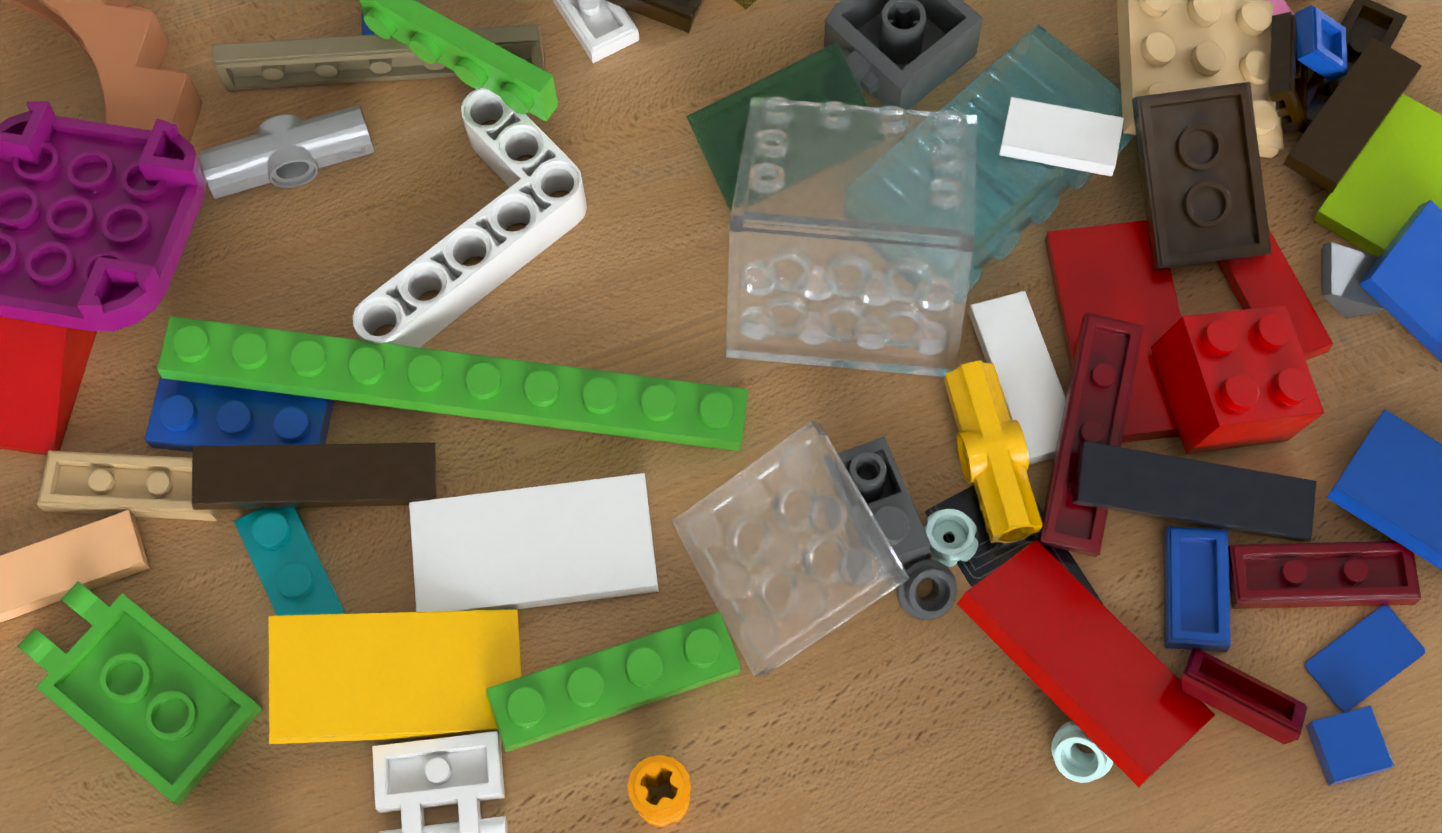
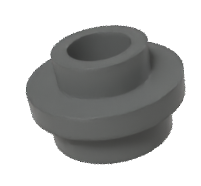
[896,559,957,620]

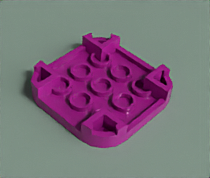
[0,101,207,331]

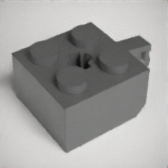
[824,0,983,118]

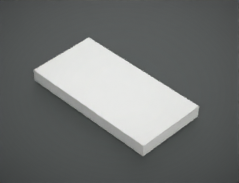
[409,473,659,612]

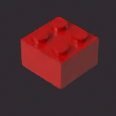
[1151,305,1324,454]

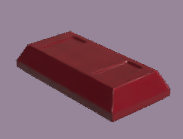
[1181,648,1307,744]

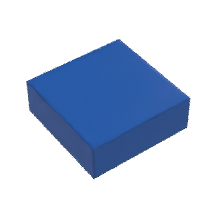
[1295,5,1348,82]
[1306,705,1394,786]

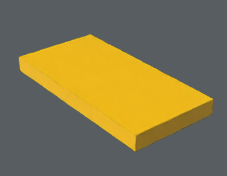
[268,609,522,744]

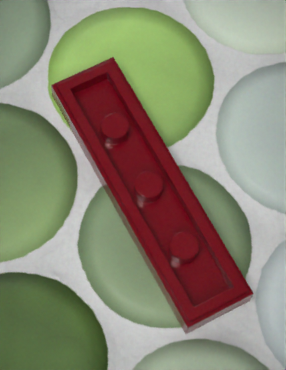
[1038,313,1144,557]

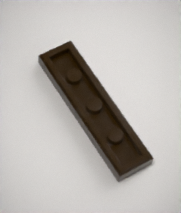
[192,442,436,510]

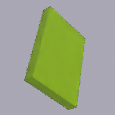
[1313,94,1442,257]

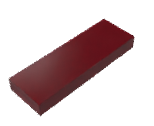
[1228,541,1421,609]

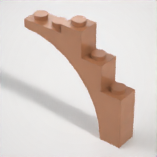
[0,0,203,143]

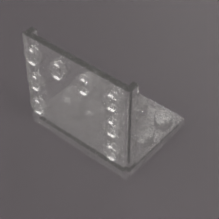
[726,96,978,377]

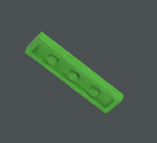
[359,0,559,121]
[486,612,741,753]

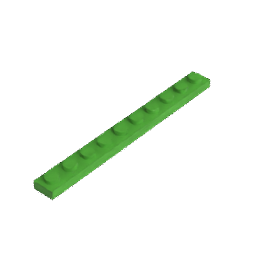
[157,316,748,451]

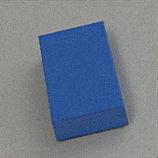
[1163,526,1231,652]

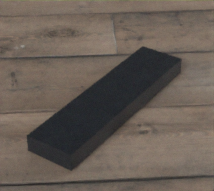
[1072,441,1317,542]

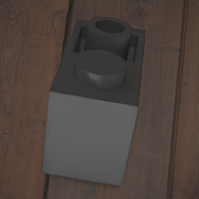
[828,437,931,587]

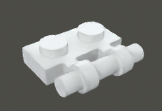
[372,731,508,833]

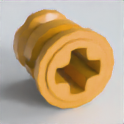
[627,755,691,827]

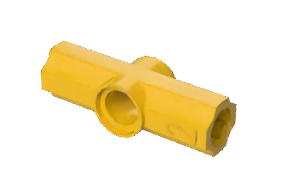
[944,360,1043,544]

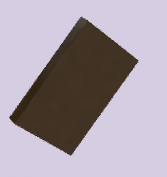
[1132,82,1272,270]

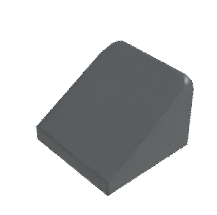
[1321,242,1385,319]

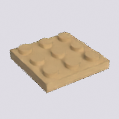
[1117,0,1284,159]

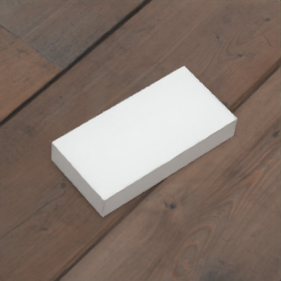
[999,97,1124,176]

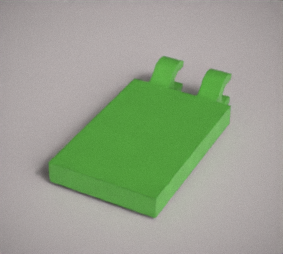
[17,581,263,806]

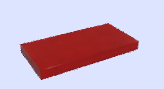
[1045,220,1181,443]
[957,540,1215,787]

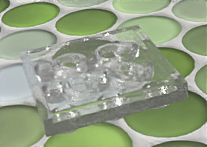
[671,421,910,676]

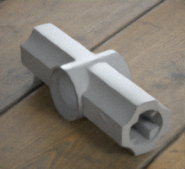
[199,104,375,199]

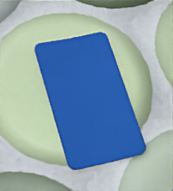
[1305,605,1425,712]

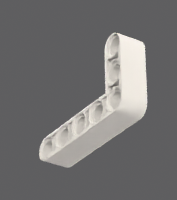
[353,88,587,348]

